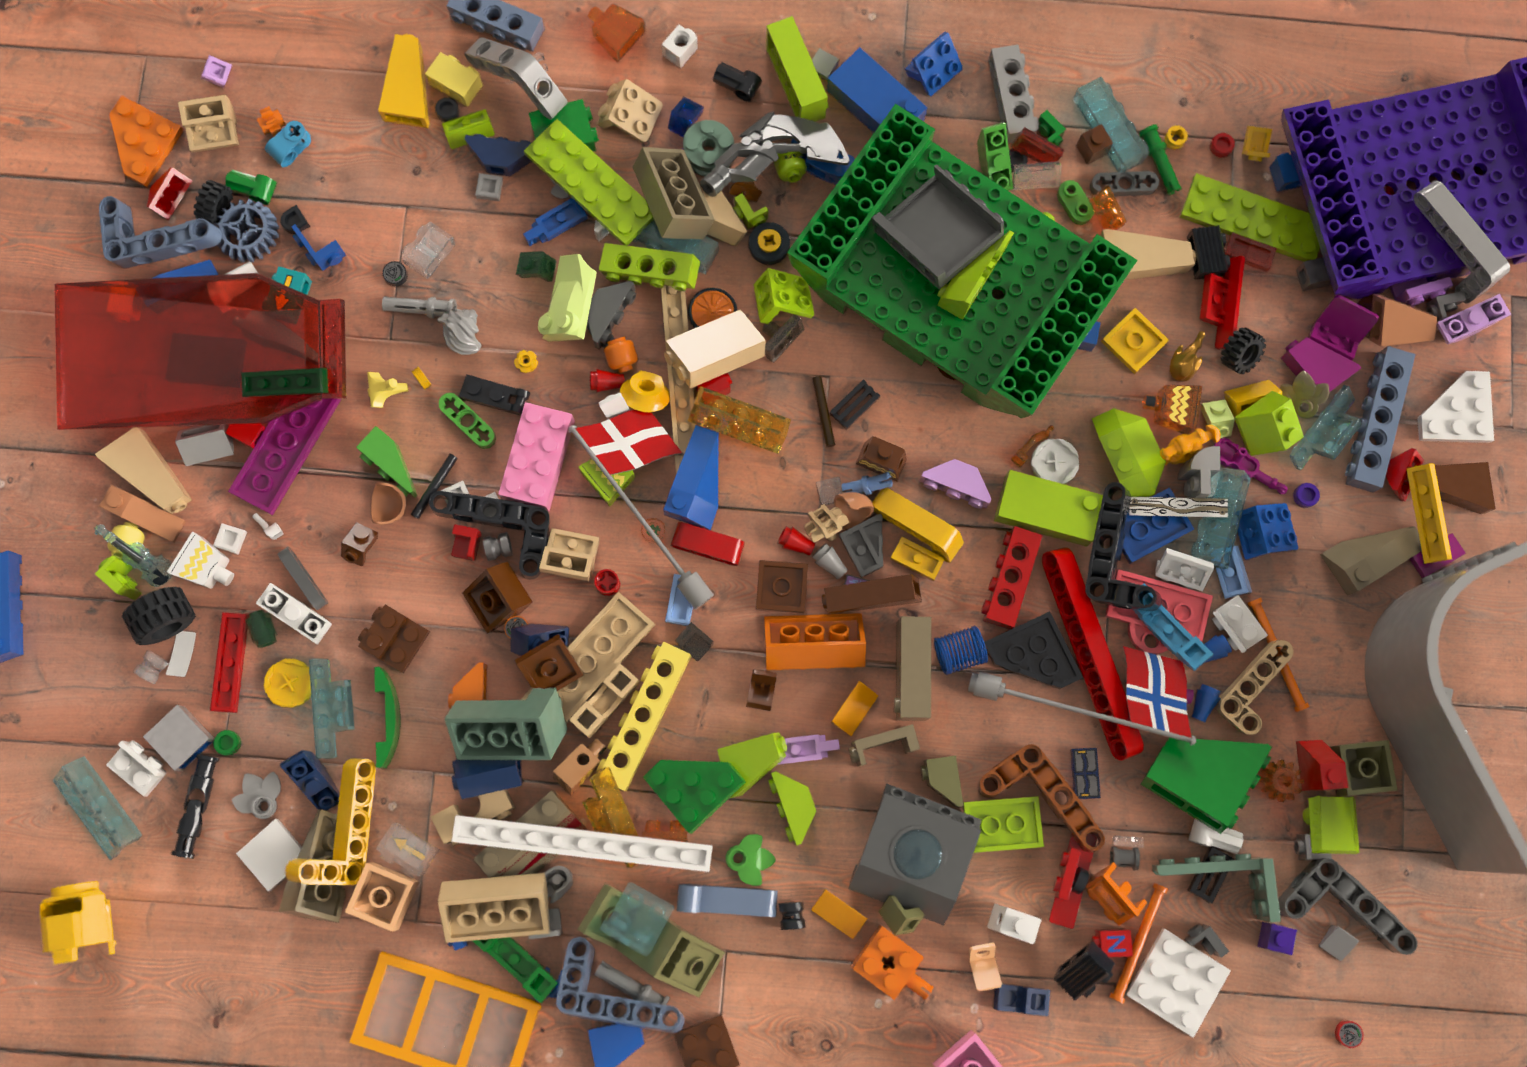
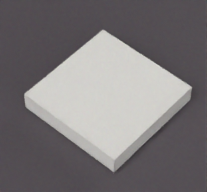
[236,819,302,892]

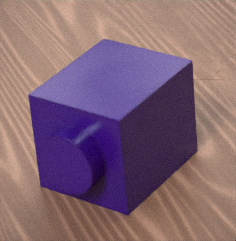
[1257,922,1297,955]

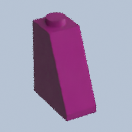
[1280,337,1361,392]

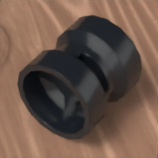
[779,901,806,930]

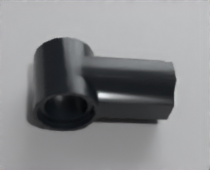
[713,62,762,102]

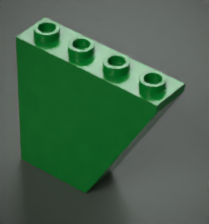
[1140,737,1272,834]

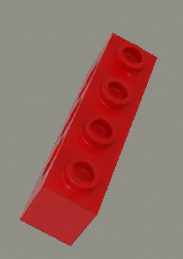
[981,526,1043,630]

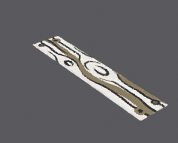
[1129,497,1228,517]

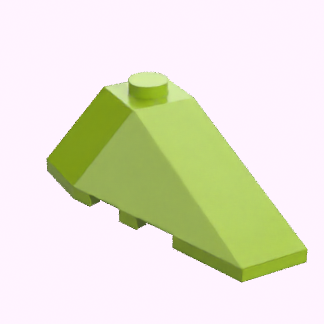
[937,231,1014,320]

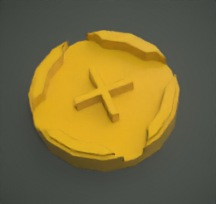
[264,658,315,708]

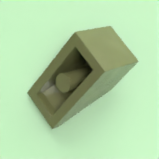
[920,756,964,807]

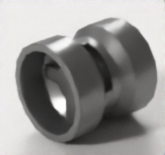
[483,532,513,561]

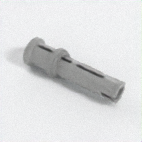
[382,296,457,319]
[594,961,670,1010]

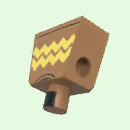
[553,739,606,795]

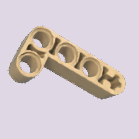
[1215,640,1294,735]

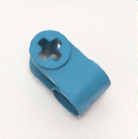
[265,121,311,168]

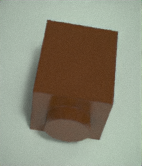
[1076,124,1113,165]

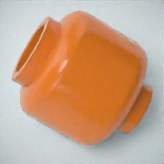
[604,336,638,373]

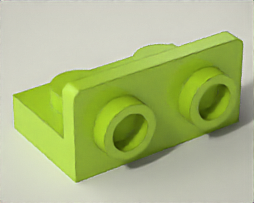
[95,556,142,600]

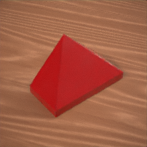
[147,167,192,220]
[1386,448,1424,502]

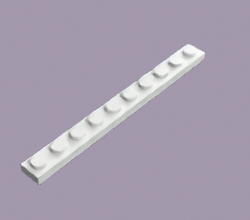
[452,815,712,872]

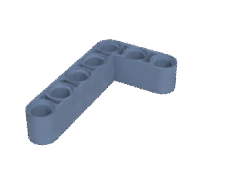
[556,937,685,1033]

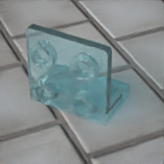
[600,882,674,956]

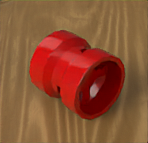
[594,569,621,597]

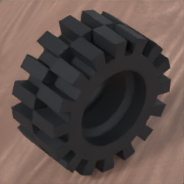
[194,180,233,224]
[1221,327,1266,374]

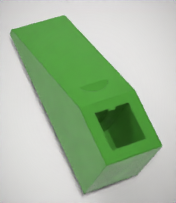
[356,426,418,498]

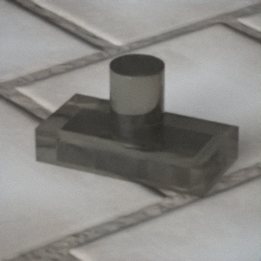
[762,314,805,363]

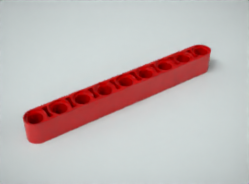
[1042,547,1144,761]

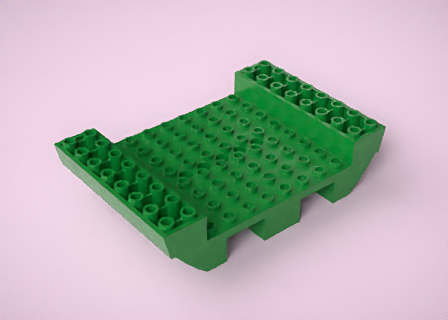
[787,104,1138,418]

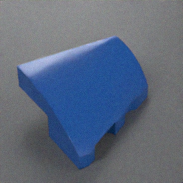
[588,1024,645,1067]

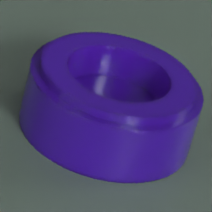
[1293,483,1320,508]

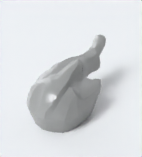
[544,866,573,903]

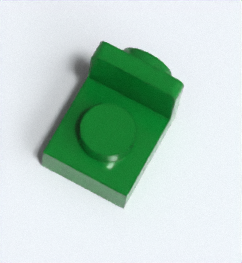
[1038,110,1066,153]

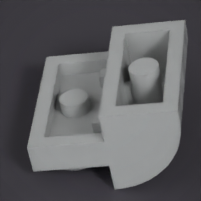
[1177,446,1220,498]

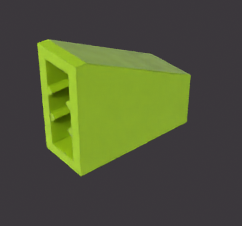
[717,732,787,798]

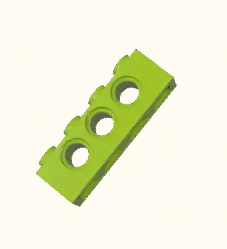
[599,243,700,291]

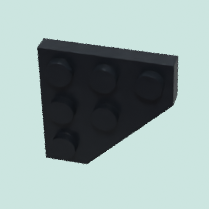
[984,611,1083,689]

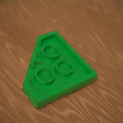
[643,760,746,834]

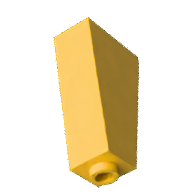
[378,34,429,128]

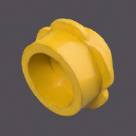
[514,350,538,373]

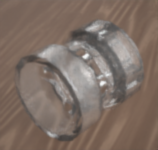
[133,650,169,684]

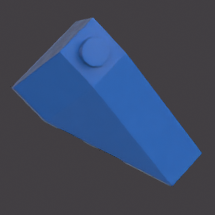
[663,425,719,530]

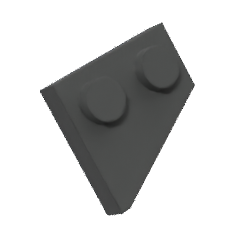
[839,513,883,578]

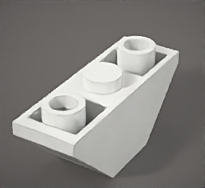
[256,583,332,644]

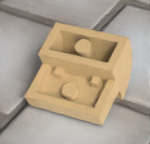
[178,95,239,153]
[539,528,600,581]

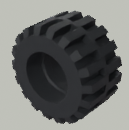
[122,587,196,645]

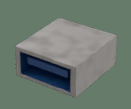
[143,705,214,772]

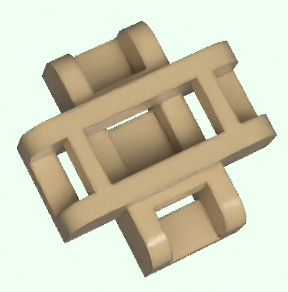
[804,504,849,543]

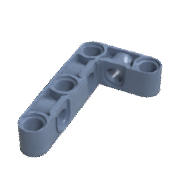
[99,196,222,268]

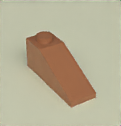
[99,485,186,543]

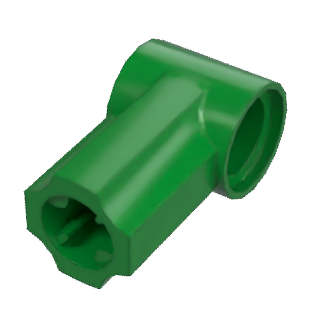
[225,170,277,205]

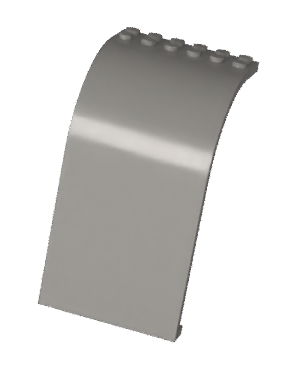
[1365,541,1527,875]

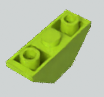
[768,771,816,846]

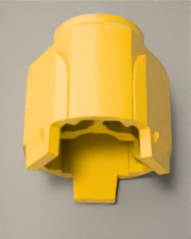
[39,881,116,965]

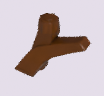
[728,181,762,202]

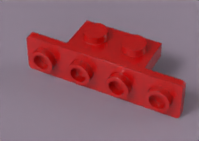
[1199,255,1245,350]
[1049,833,1097,929]

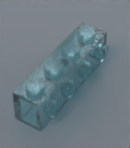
[1191,467,1251,570]

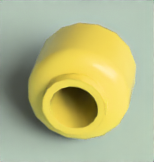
[107,522,145,560]

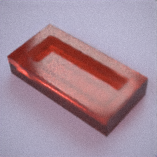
[1011,127,1064,170]
[1225,232,1277,272]

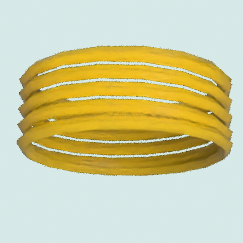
[411,366,432,390]

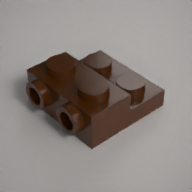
[358,604,430,674]

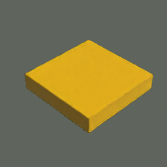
[1101,308,1169,374]

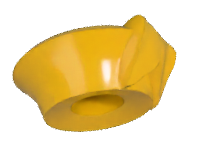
[620,370,670,412]

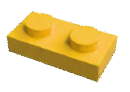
[890,537,945,581]

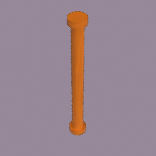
[1247,598,1310,712]
[1109,883,1168,1004]

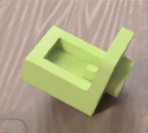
[1201,400,1235,438]

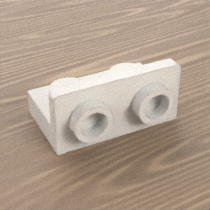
[1155,548,1214,591]
[1212,595,1268,654]
[106,740,167,797]

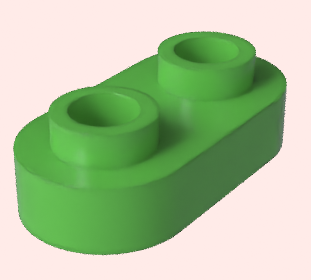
[1057,180,1094,225]

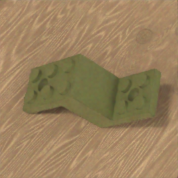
[578,883,725,997]

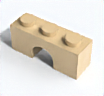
[569,663,640,738]
[431,789,516,846]

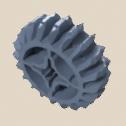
[213,199,279,263]

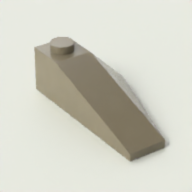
[1320,526,1422,595]
[279,809,345,923]

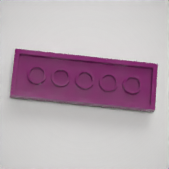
[228,367,346,515]

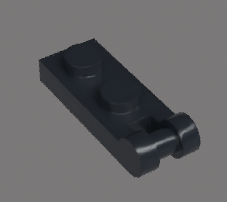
[459,374,530,416]

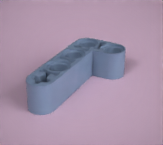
[676,884,778,917]

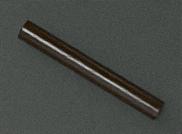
[812,376,835,447]

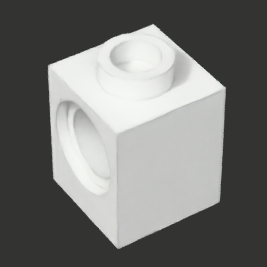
[662,25,698,69]

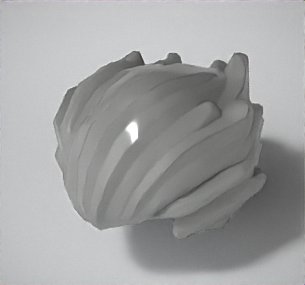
[437,309,481,355]

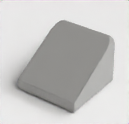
[1319,925,1359,961]

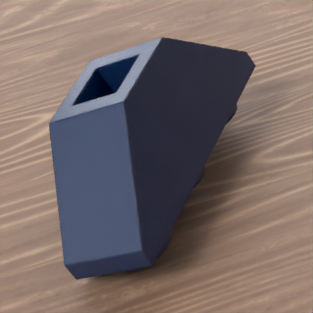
[465,134,532,177]
[280,750,340,811]

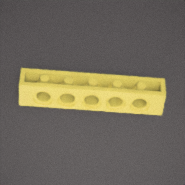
[596,642,691,792]

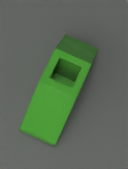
[977,122,1013,191]

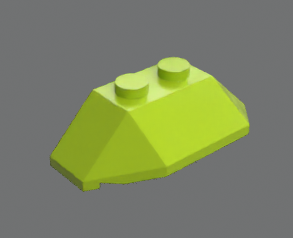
[1092,408,1166,497]

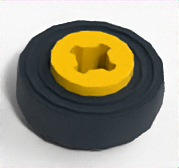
[748,222,790,265]

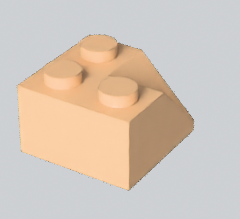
[345,862,420,932]

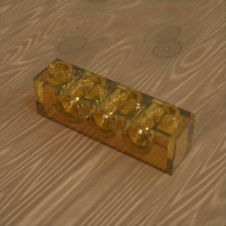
[687,386,791,454]

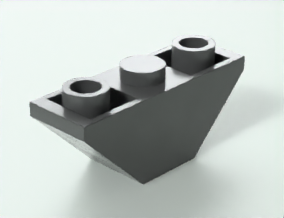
[588,281,637,349]

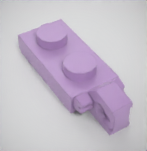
[777,734,840,765]

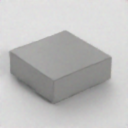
[812,48,839,81]
[475,173,503,201]

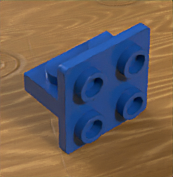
[905,32,963,96]

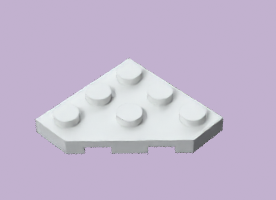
[1418,371,1494,443]

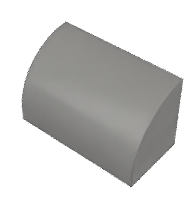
[175,419,234,466]

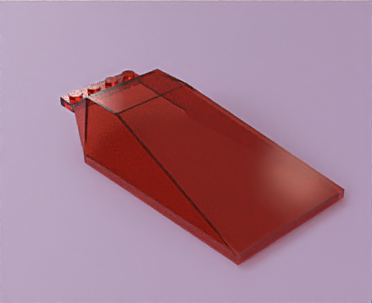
[55,273,346,430]

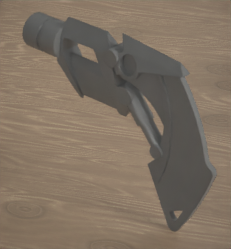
[700,111,849,197]

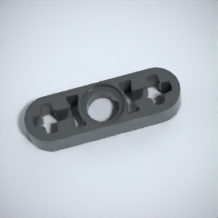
[1090,171,1159,197]
[277,547,328,610]

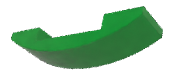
[374,667,401,769]
[472,937,559,1004]

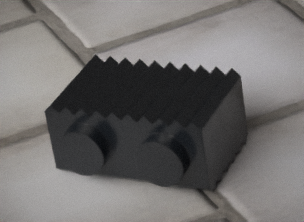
[1187,225,1230,280]
[1053,941,1115,1000]

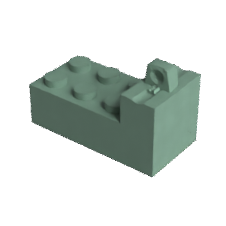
[444,688,568,760]

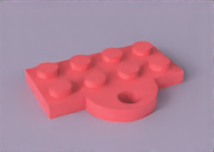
[1105,569,1213,654]

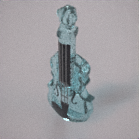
[94,525,173,587]

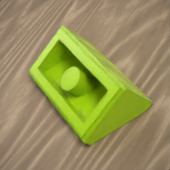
[442,109,495,149]

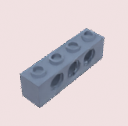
[446,0,544,52]

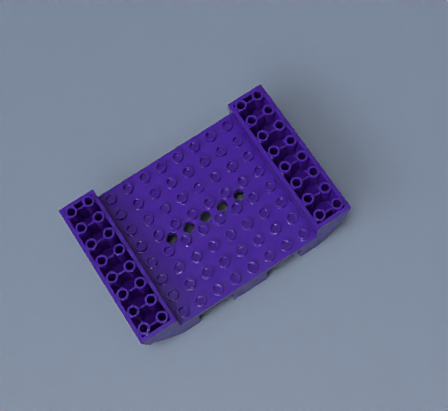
[1281,57,1527,299]

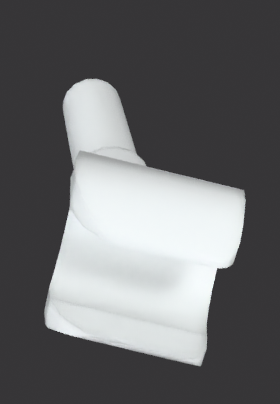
[252,513,284,540]

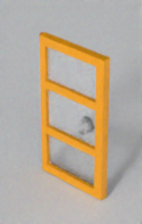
[349,951,541,1067]

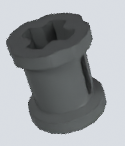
[1110,847,1140,871]

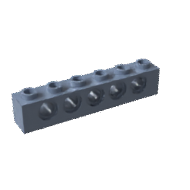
[1345,346,1416,493]

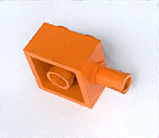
[851,924,934,1000]

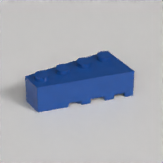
[0,550,23,663]

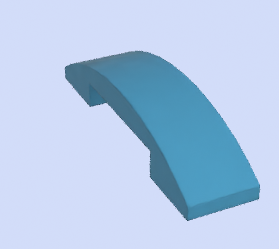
[1133,583,1213,671]

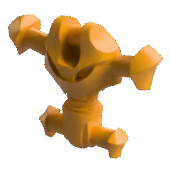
[1160,425,1221,465]

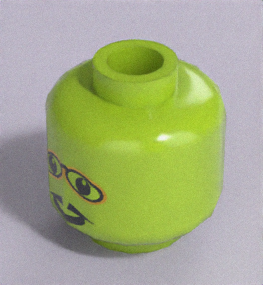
[774,152,807,183]

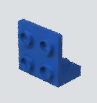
[1233,503,1299,560]

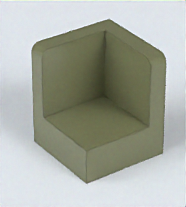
[879,895,925,936]

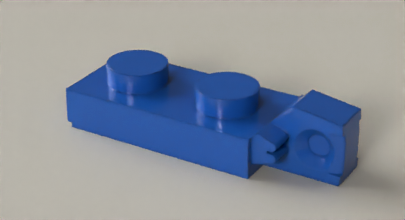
[523,198,588,246]

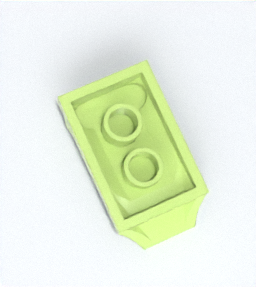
[538,254,597,342]

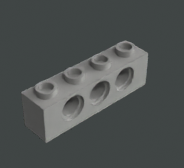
[988,45,1039,143]

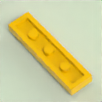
[1407,463,1452,564]

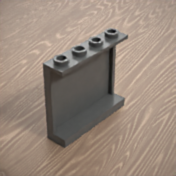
[872,164,1004,289]

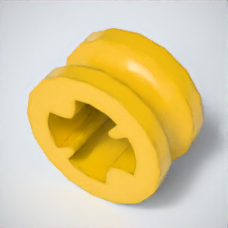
[1164,126,1188,150]

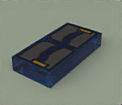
[1070,748,1101,799]

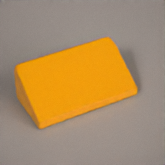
[831,681,879,736]
[811,889,868,939]

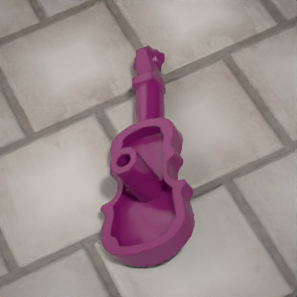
[1213,438,1288,494]

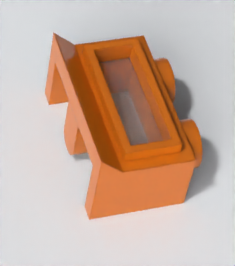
[1086,862,1147,926]

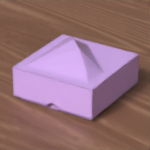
[201,55,232,88]

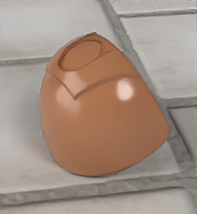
[371,482,406,525]
[834,492,874,530]

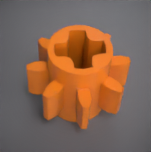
[257,106,286,137]

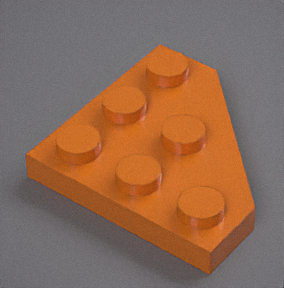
[109,95,184,187]

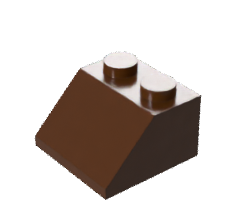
[462,561,533,634]

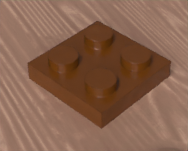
[756,560,808,613]
[515,634,584,691]
[674,1014,740,1067]

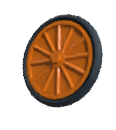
[688,288,738,328]

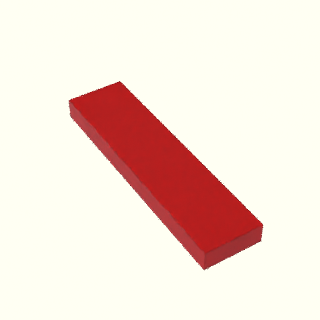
[210,612,249,713]

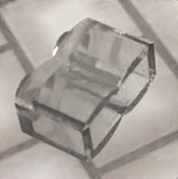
[401,222,456,279]

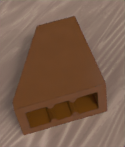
[1435,462,1496,514]

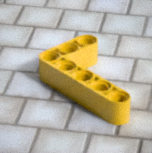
[285,758,376,885]

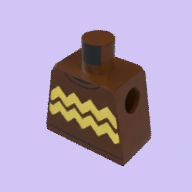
[856,436,907,482]

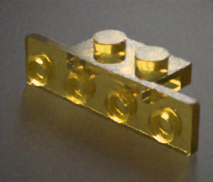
[582,767,639,868]

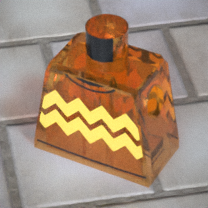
[1142,385,1203,434]

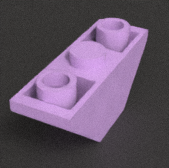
[1436,294,1511,344]
[919,459,991,509]

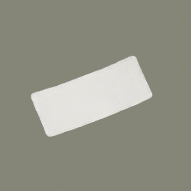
[166,631,196,677]

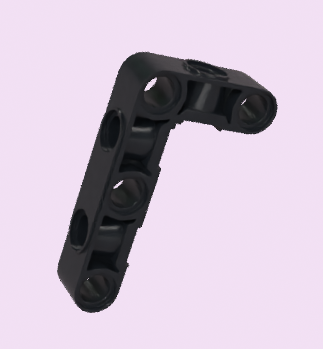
[1085,482,1162,611]
[429,491,550,580]

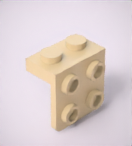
[597,79,663,143]

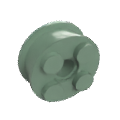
[683,120,734,176]

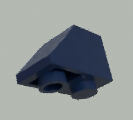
[510,624,569,656]

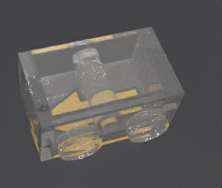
[376,823,440,878]

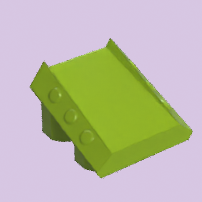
[1302,795,1359,854]

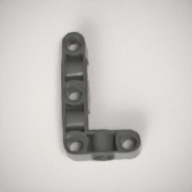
[1278,858,1418,955]

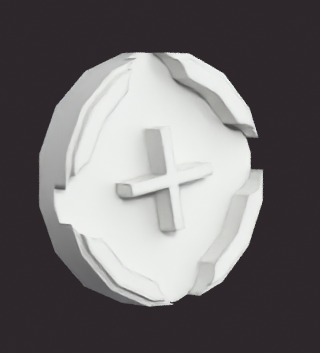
[1031,439,1079,484]

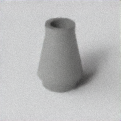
[812,544,848,580]

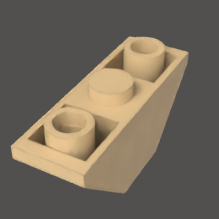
[700,186,747,246]

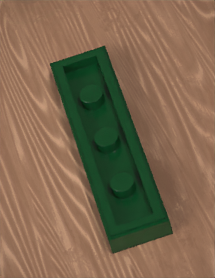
[241,368,328,397]

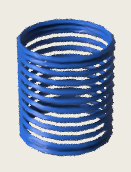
[934,625,988,675]

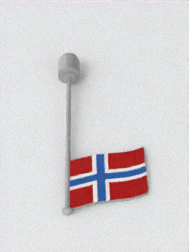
[968,646,1196,745]

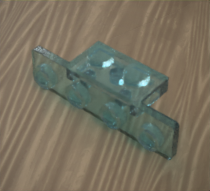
[1290,385,1362,470]
[309,658,355,759]

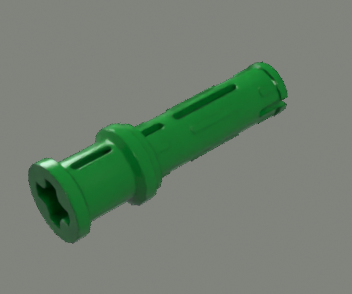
[1138,124,1182,195]

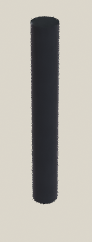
[411,454,458,519]

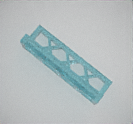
[53,756,142,860]

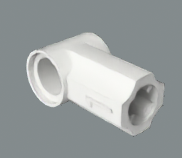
[1189,818,1243,854]

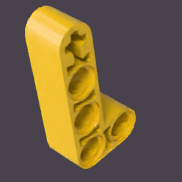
[872,488,964,563]

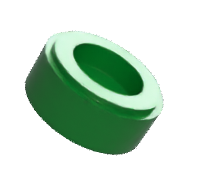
[213,730,241,756]

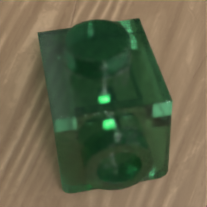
[516,251,556,282]

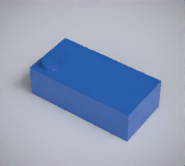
[826,47,928,133]

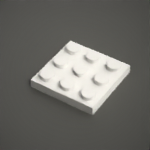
[1125,928,1231,1038]

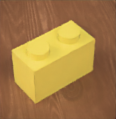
[425,52,483,107]

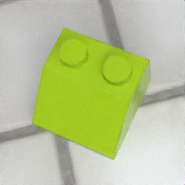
[1235,391,1304,456]

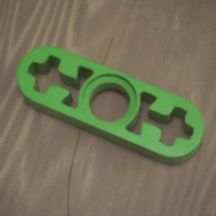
[439,393,496,449]

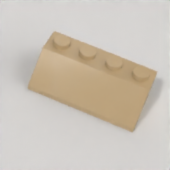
[438,873,550,943]

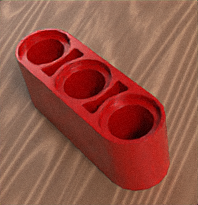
[670,522,745,566]

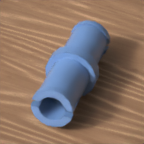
[842,472,893,495]

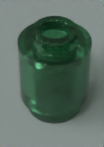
[245,610,277,648]

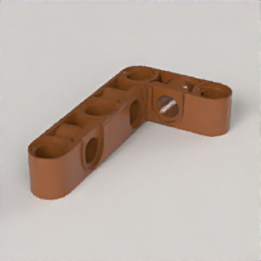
[978,744,1105,852]

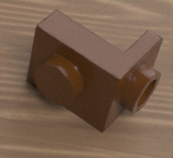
[341,522,378,566]
[746,669,777,711]

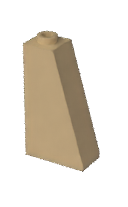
[1100,229,1196,280]
[95,426,192,514]

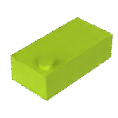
[766,16,829,122]
[994,470,1103,547]

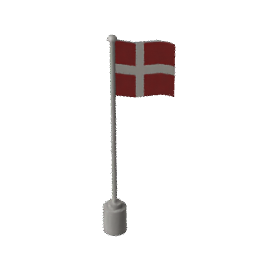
[568,410,714,610]

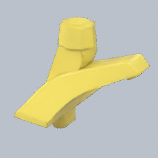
[367,372,408,408]

